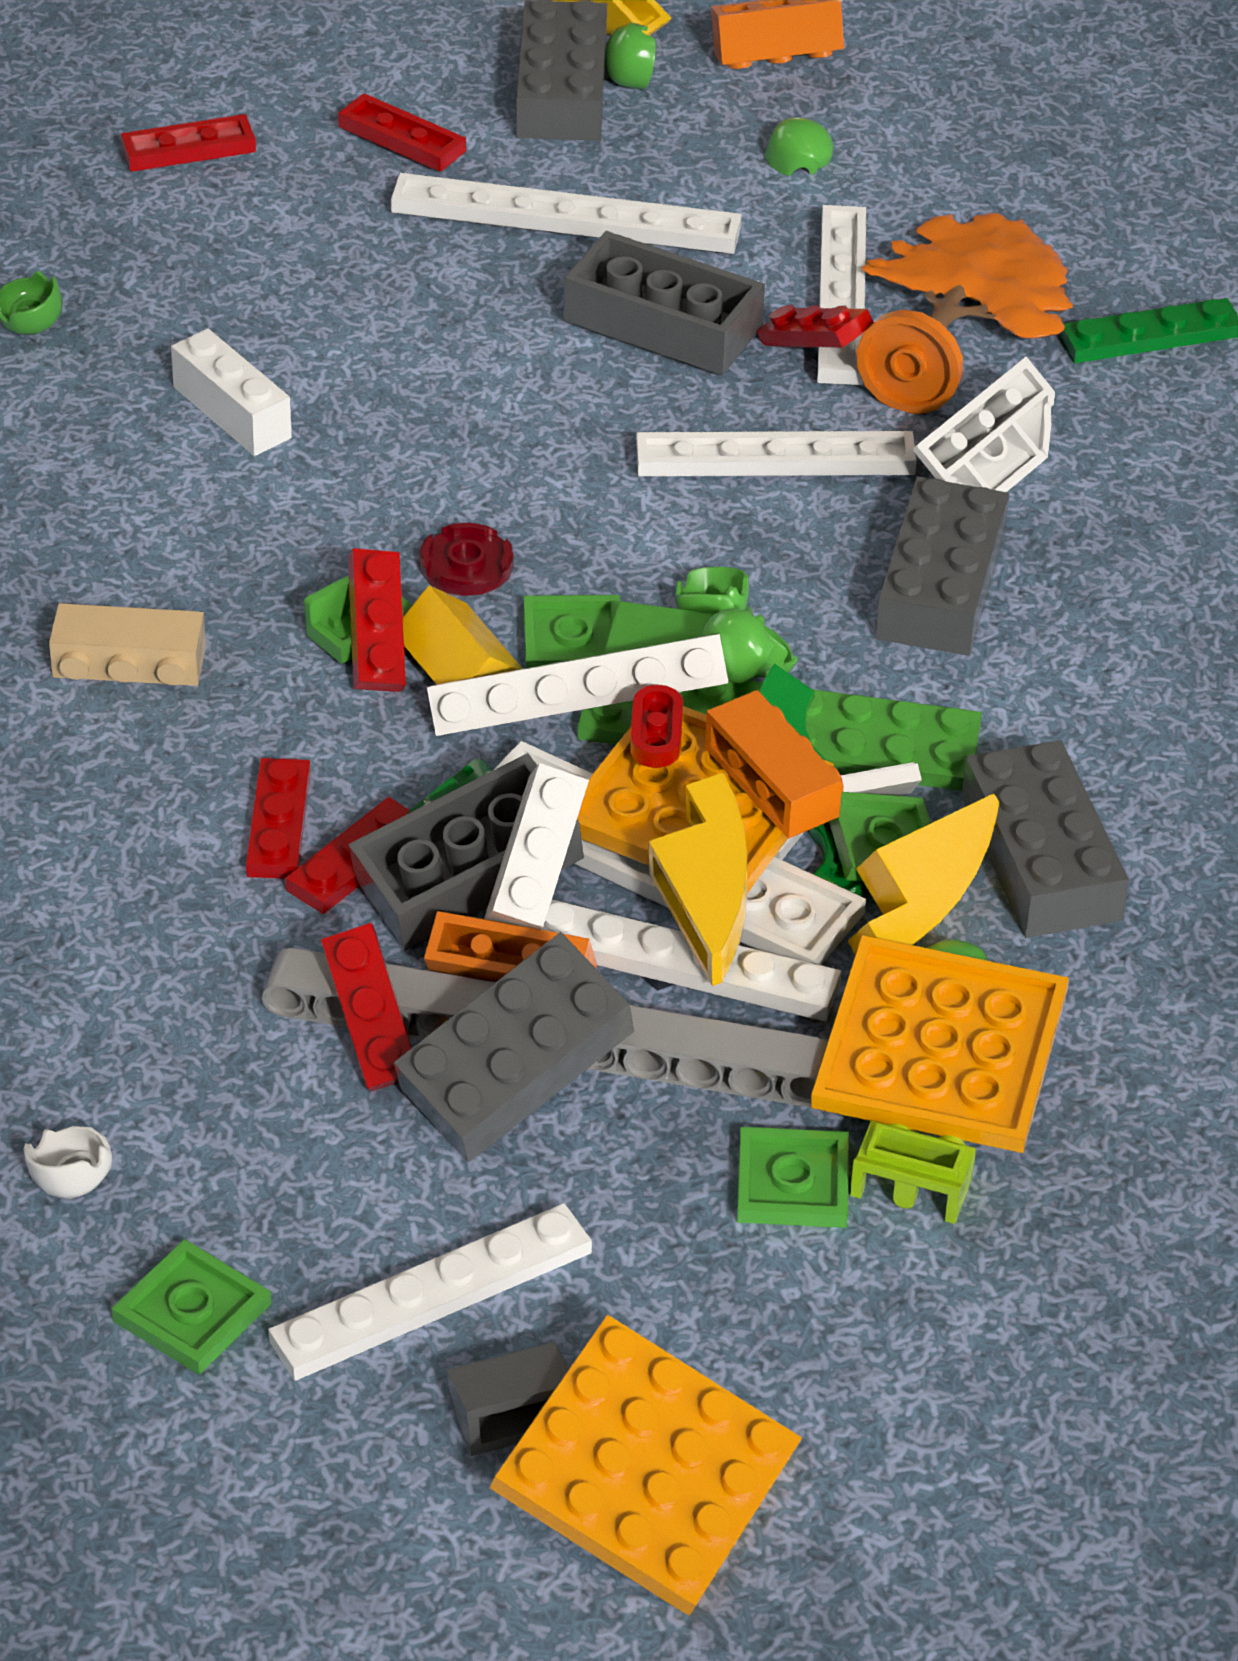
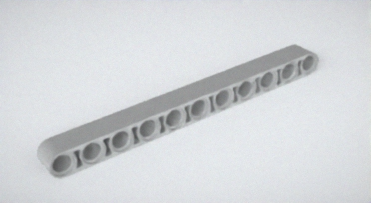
[262,948,828,1108]

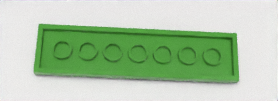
[578,681,982,791]

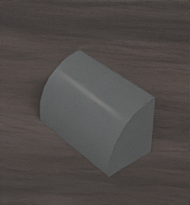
[446,1342,569,1456]

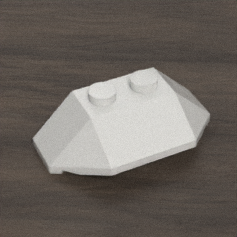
[912,357,1055,492]

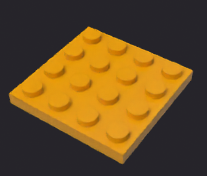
[577,706,834,894]
[811,935,1069,1153]
[490,1314,802,1615]

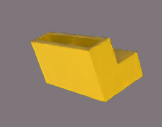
[403,585,523,685]

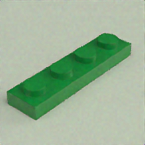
[1059,298,1238,363]

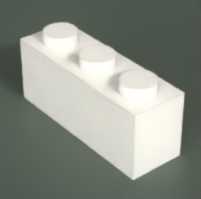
[171,328,291,456]
[484,763,589,930]

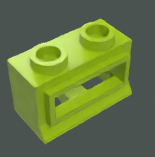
[850,1120,976,1224]

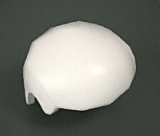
[23,1126,112,1199]

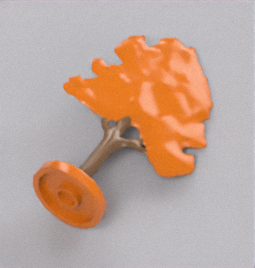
[857,213,1073,415]

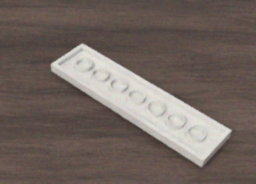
[494,741,866,965]

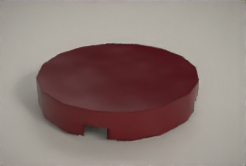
[419,522,514,596]

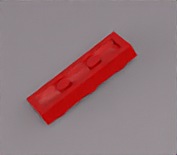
[338,93,466,172]
[120,114,256,172]
[756,305,873,348]
[348,548,406,692]
[246,758,311,879]
[285,796,410,915]
[321,923,413,1092]

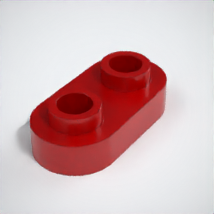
[630,685,683,768]

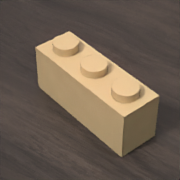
[49,603,206,686]

